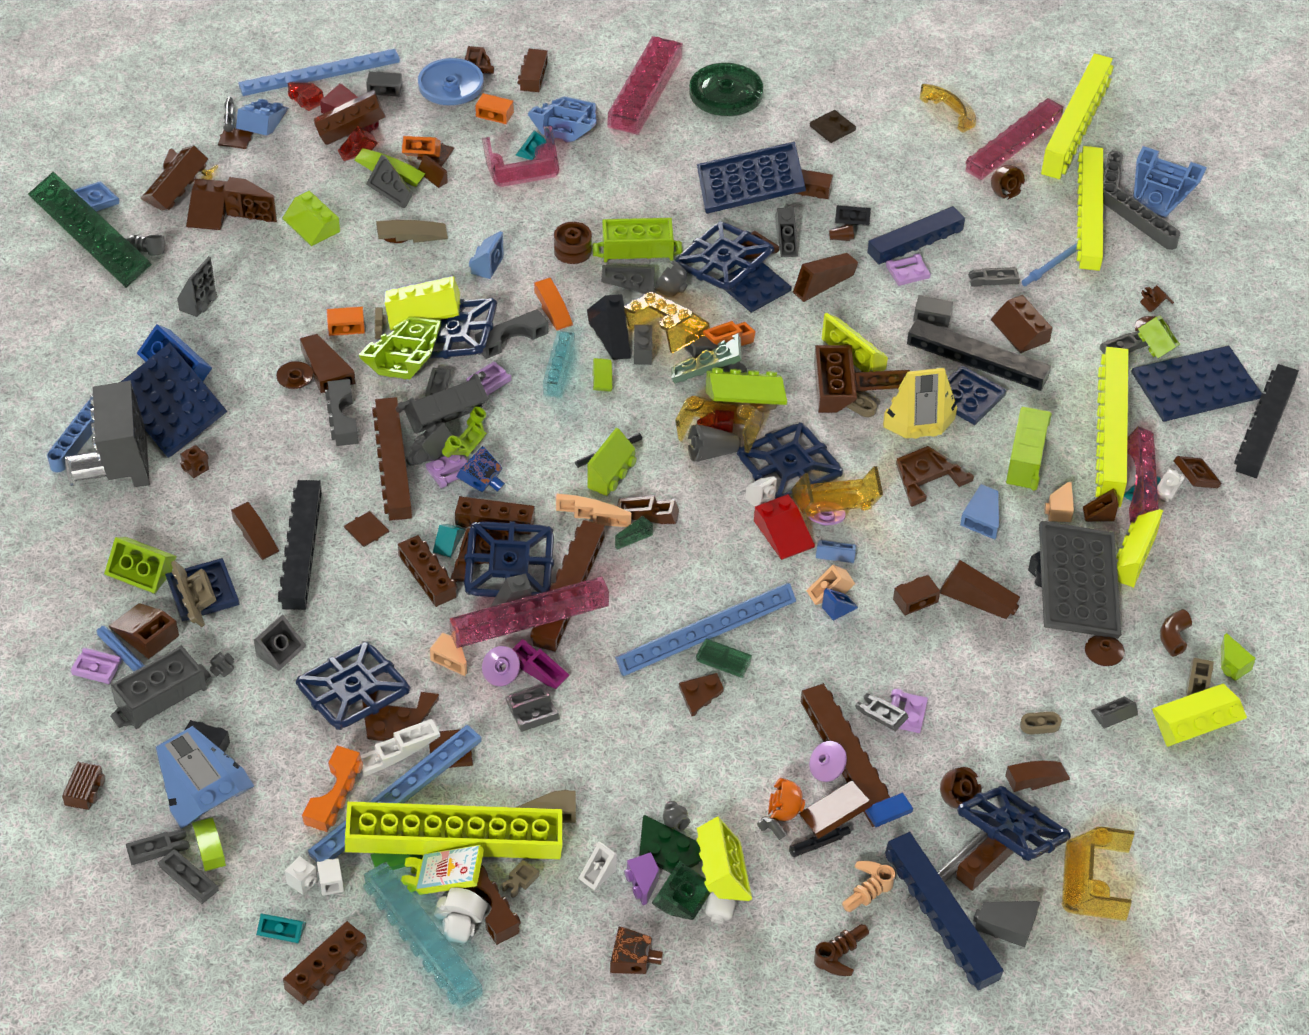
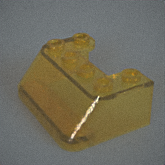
[624,292,710,353]

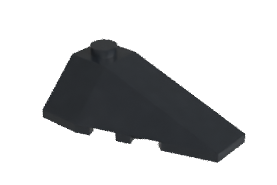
[587,294,631,360]

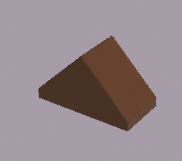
[1083,489,1119,522]

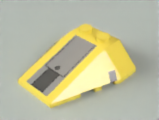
[883,368,957,439]

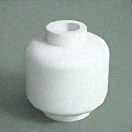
[705,893,735,924]
[442,913,475,943]

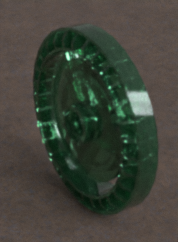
[689,63,763,116]

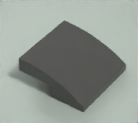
[505,685,559,732]

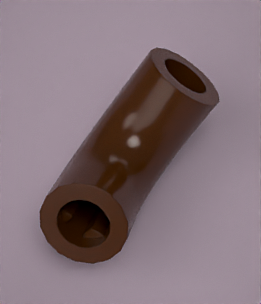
[1160,609,1192,657]

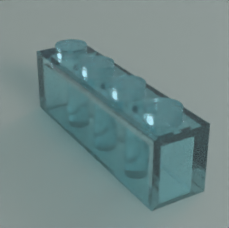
[543,331,575,398]

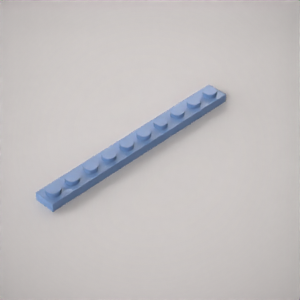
[238,49,400,96]
[615,583,796,676]
[308,725,482,862]

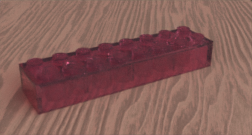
[607,36,683,135]

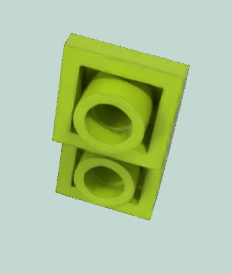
[592,358,612,391]

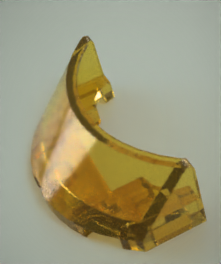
[920,84,976,133]

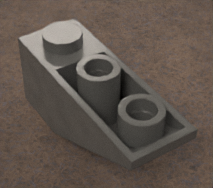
[775,207,798,257]

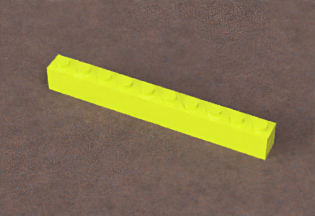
[1076,146,1103,271]

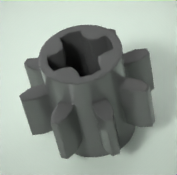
[210,652,235,677]

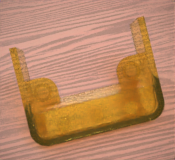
[675,396,764,453]
[791,466,883,516]
[1062,827,1135,921]

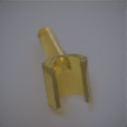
[201,165,218,180]

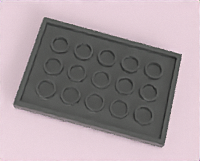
[1039,521,1122,639]

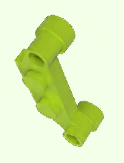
[442,407,487,457]

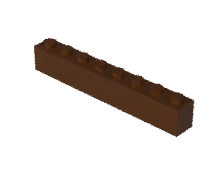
[372,397,412,521]
[530,520,605,652]
[800,683,890,827]

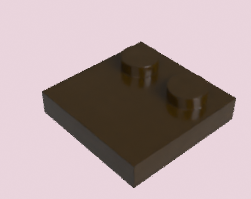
[810,110,856,143]

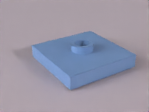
[71,181,119,213]

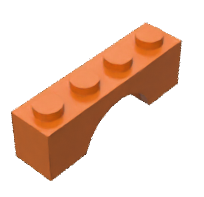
[302,745,363,832]

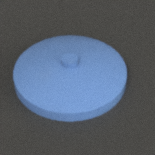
[418,58,483,105]

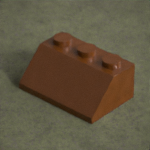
[991,295,1053,353]

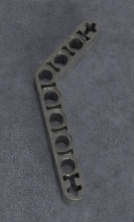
[1103,151,1180,250]

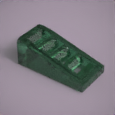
[615,516,653,550]

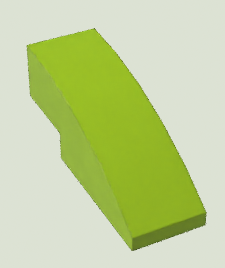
[192,817,226,871]

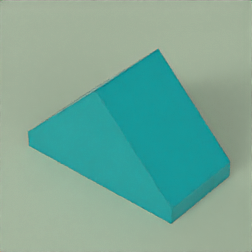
[433,524,465,558]

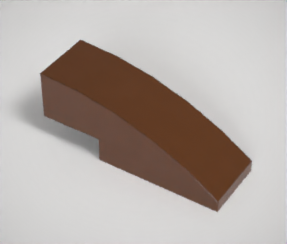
[617,496,679,524]
[231,502,279,560]
[1005,760,1070,792]

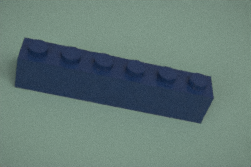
[867,206,965,265]

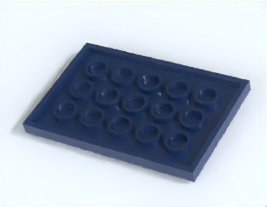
[697,141,806,214]
[121,343,228,458]
[1131,345,1262,422]

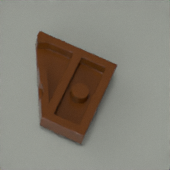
[465,46,494,74]

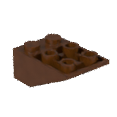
[223,177,277,222]
[109,603,179,659]

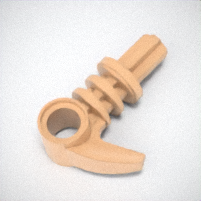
[842,861,895,912]

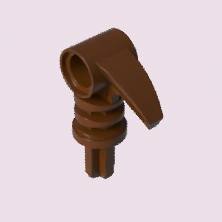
[814,924,870,976]

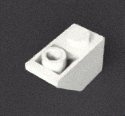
[745,477,777,507]

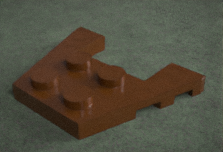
[896,446,974,507]
[451,528,514,582]
[362,690,439,741]

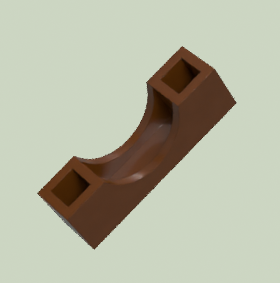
[463,865,521,945]

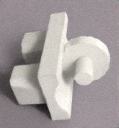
[1154,468,1186,502]

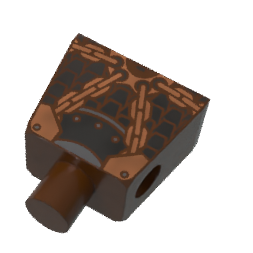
[610,926,663,974]

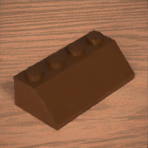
[314,90,386,145]
[141,145,209,211]
[814,345,857,413]

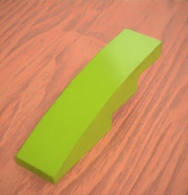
[354,148,425,187]

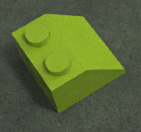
[1138,315,1180,359]

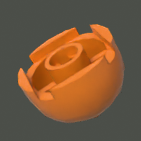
[768,778,805,821]

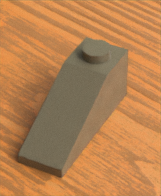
[1186,658,1214,696]
[515,790,576,823]

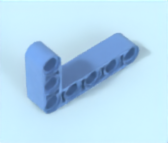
[47,398,94,472]

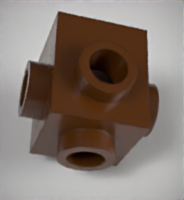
[180,445,209,479]

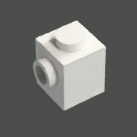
[285,856,318,895]
[317,859,344,896]

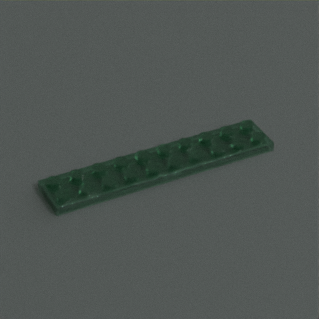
[28,172,152,288]

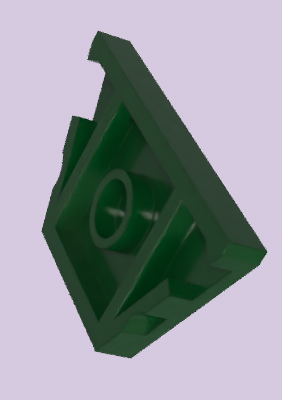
[639,815,702,876]

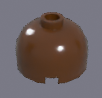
[991,165,1025,200]
[940,767,982,809]

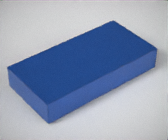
[865,793,913,827]

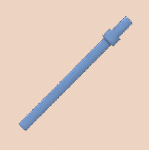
[1021,243,1077,286]

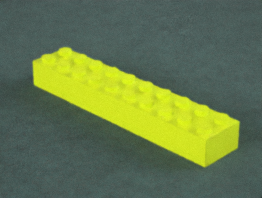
[1041,53,1114,179]
[1095,347,1128,507]
[345,802,562,859]

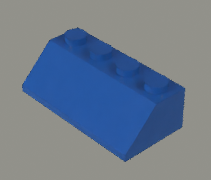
[137,324,212,381]

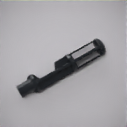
[789,826,851,858]

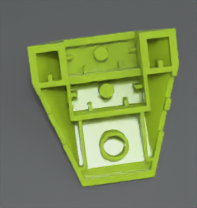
[359,317,441,380]

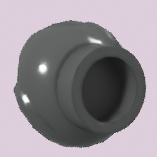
[663,801,690,831]

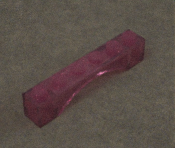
[1127,426,1159,523]

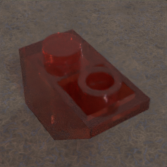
[288,82,324,111]
[338,126,378,161]
[697,410,735,433]

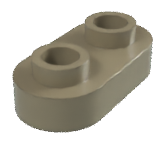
[846,391,877,417]
[1020,712,1062,734]

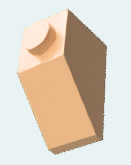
[1044,482,1074,522]
[806,565,855,605]
[430,633,467,676]

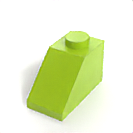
[1221,633,1256,681]

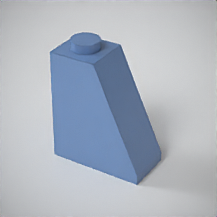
[960,484,999,539]

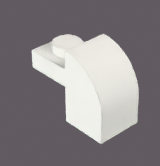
[434,888,488,924]

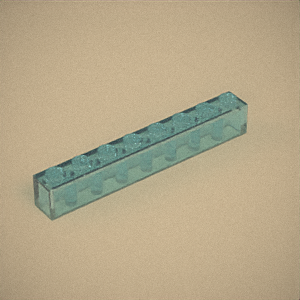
[363,862,483,1009]

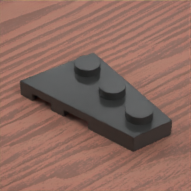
[366,155,413,208]
[601,265,655,296]

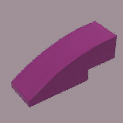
[513,639,569,689]

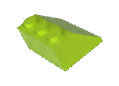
[282,190,340,246]
[587,428,637,496]
[104,537,177,594]

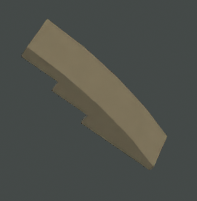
[376,220,448,243]

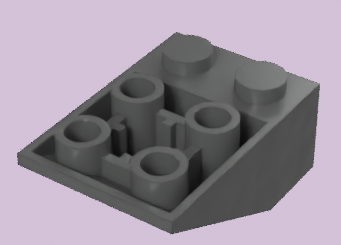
[177,256,217,317]

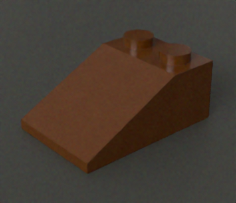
[186,179,227,230]

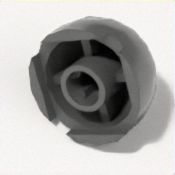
[654,261,688,297]

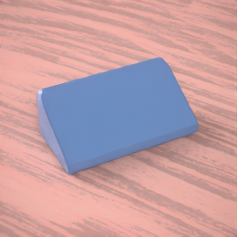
[816,540,857,563]

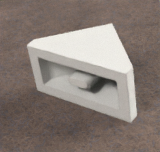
[578,842,617,891]

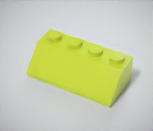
[385,276,460,330]
[822,313,888,372]
[1116,509,1163,588]
[1152,683,1247,747]
[697,816,752,901]

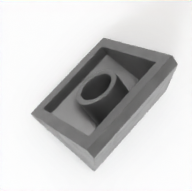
[253,614,306,671]

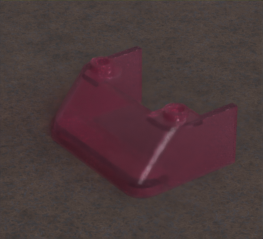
[482,126,559,187]

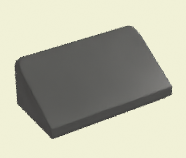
[1091,696,1138,729]

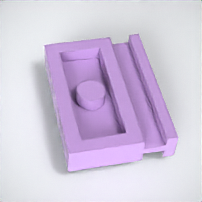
[466,362,511,396]
[71,648,122,684]

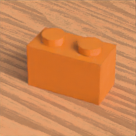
[475,93,514,124]
[402,136,441,158]
[327,306,365,336]

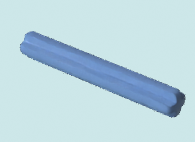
[97,626,145,671]

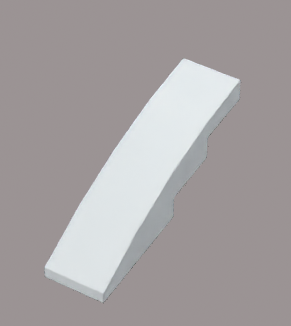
[361,719,440,777]

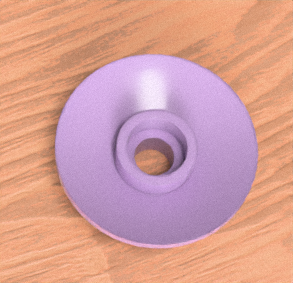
[807,503,846,526]
[482,646,520,686]
[809,741,847,782]

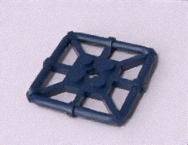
[674,221,774,291]
[429,298,497,359]
[737,422,843,499]
[464,521,554,600]
[296,642,411,730]
[957,786,1071,861]

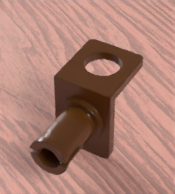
[1140,285,1174,312]

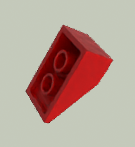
[754,494,815,560]

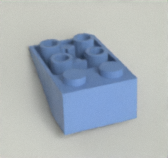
[236,99,289,136]

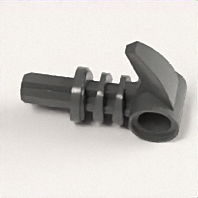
[116,235,165,256]

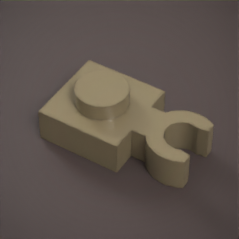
[375,307,387,339]
[502,860,540,898]

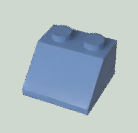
[469,231,504,279]

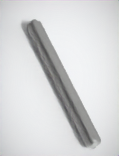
[904,831,988,911]

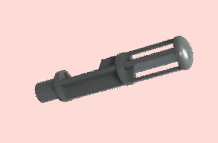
[223,97,234,132]

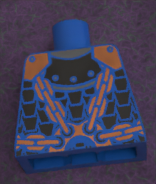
[456,446,505,492]

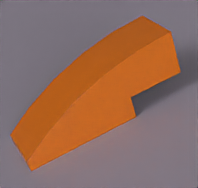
[534,278,573,330]
[703,321,756,346]

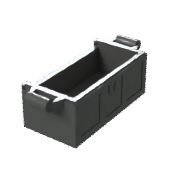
[395,371,489,434]
[110,645,211,729]

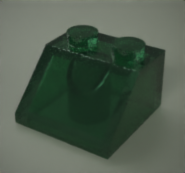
[652,861,710,920]

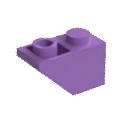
[624,852,659,905]

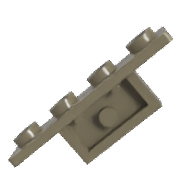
[171,560,217,627]

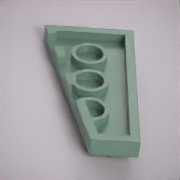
[671,333,742,384]

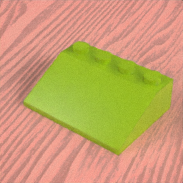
[705,368,787,405]

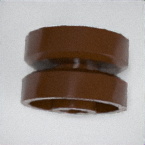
[554,222,592,264]

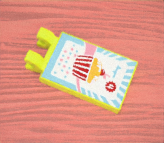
[400,845,484,895]

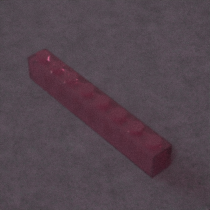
[965,98,1064,180]

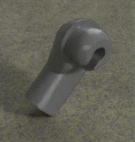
[757,816,787,840]

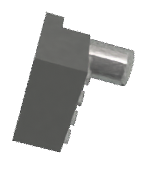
[65,380,150,487]

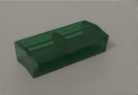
[696,638,752,678]

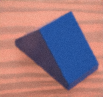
[822,588,858,621]

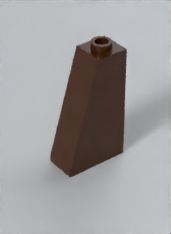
[792,253,858,302]
[300,334,356,393]
[940,560,1020,619]

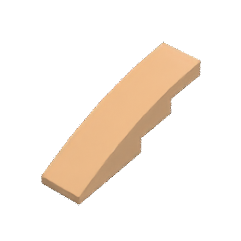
[556,493,632,527]

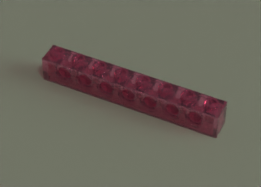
[449,577,609,648]

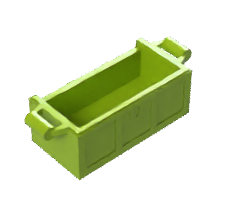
[592,218,683,262]
[1006,406,1052,491]

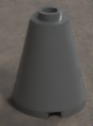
[688,424,741,462]

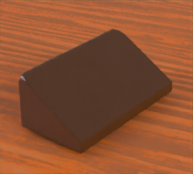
[418,154,448,188]

